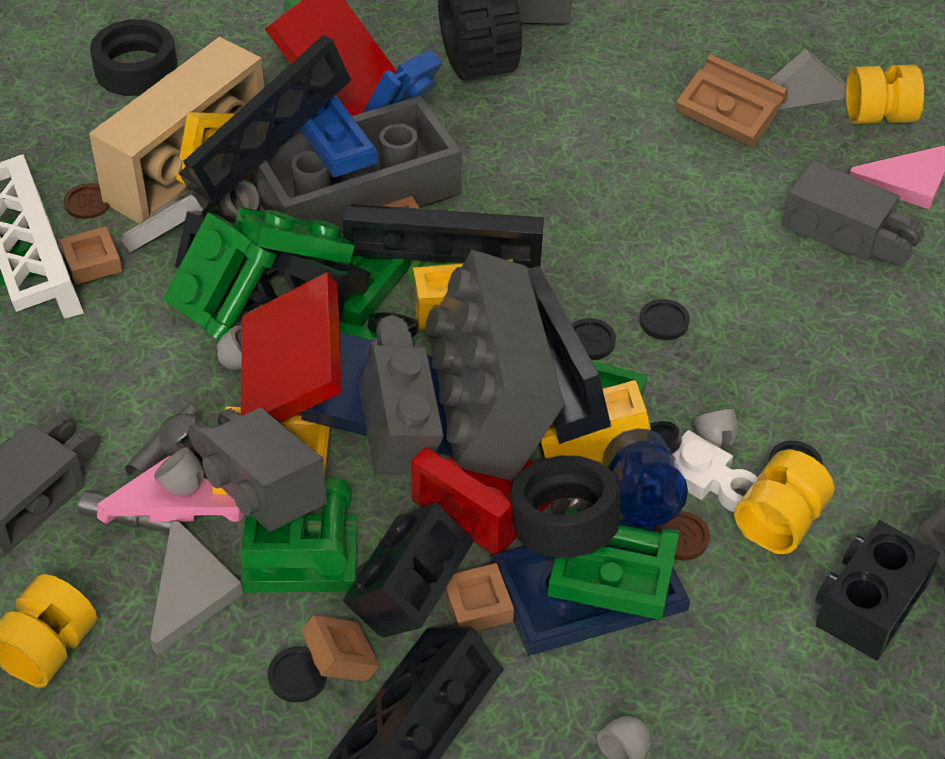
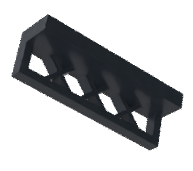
[179,34,351,205]
[343,204,544,268]
[175,209,371,322]
[528,266,611,444]
[327,627,504,759]

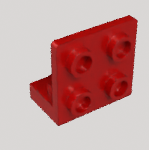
[411,447,551,555]

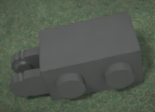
[782,160,925,265]
[358,314,444,473]
[188,408,327,532]
[0,411,101,557]

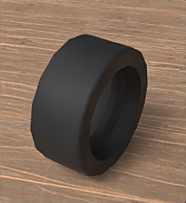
[90,19,177,96]
[510,456,621,558]

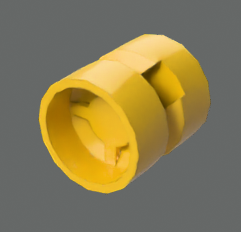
[845,65,924,125]
[734,449,835,554]
[0,574,98,688]

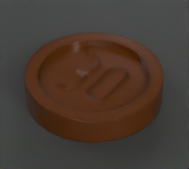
[64,183,110,219]
[655,511,710,561]

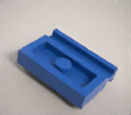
[362,50,443,113]

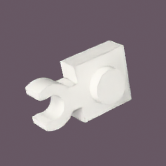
[657,430,758,512]

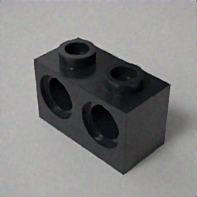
[342,503,474,637]
[815,520,941,661]

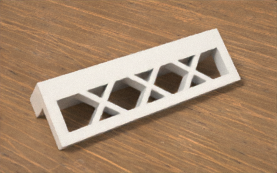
[0,155,84,319]

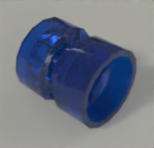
[602,428,688,527]

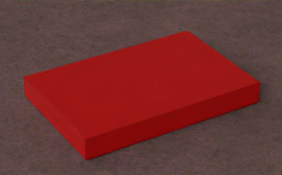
[265,0,396,116]
[241,272,342,423]

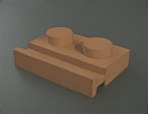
[676,54,788,148]

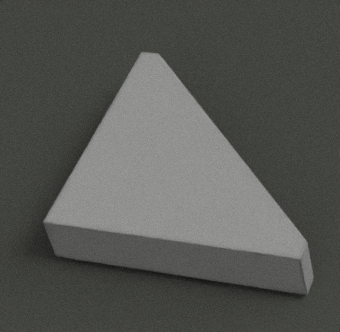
[769,49,846,109]
[120,190,209,253]
[150,520,243,655]

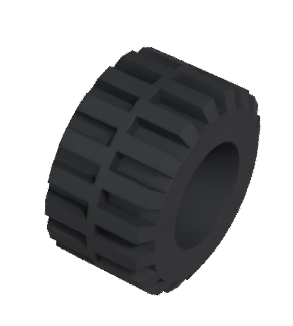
[438,0,522,81]

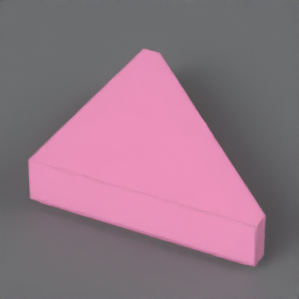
[849,145,945,210]
[97,456,244,524]

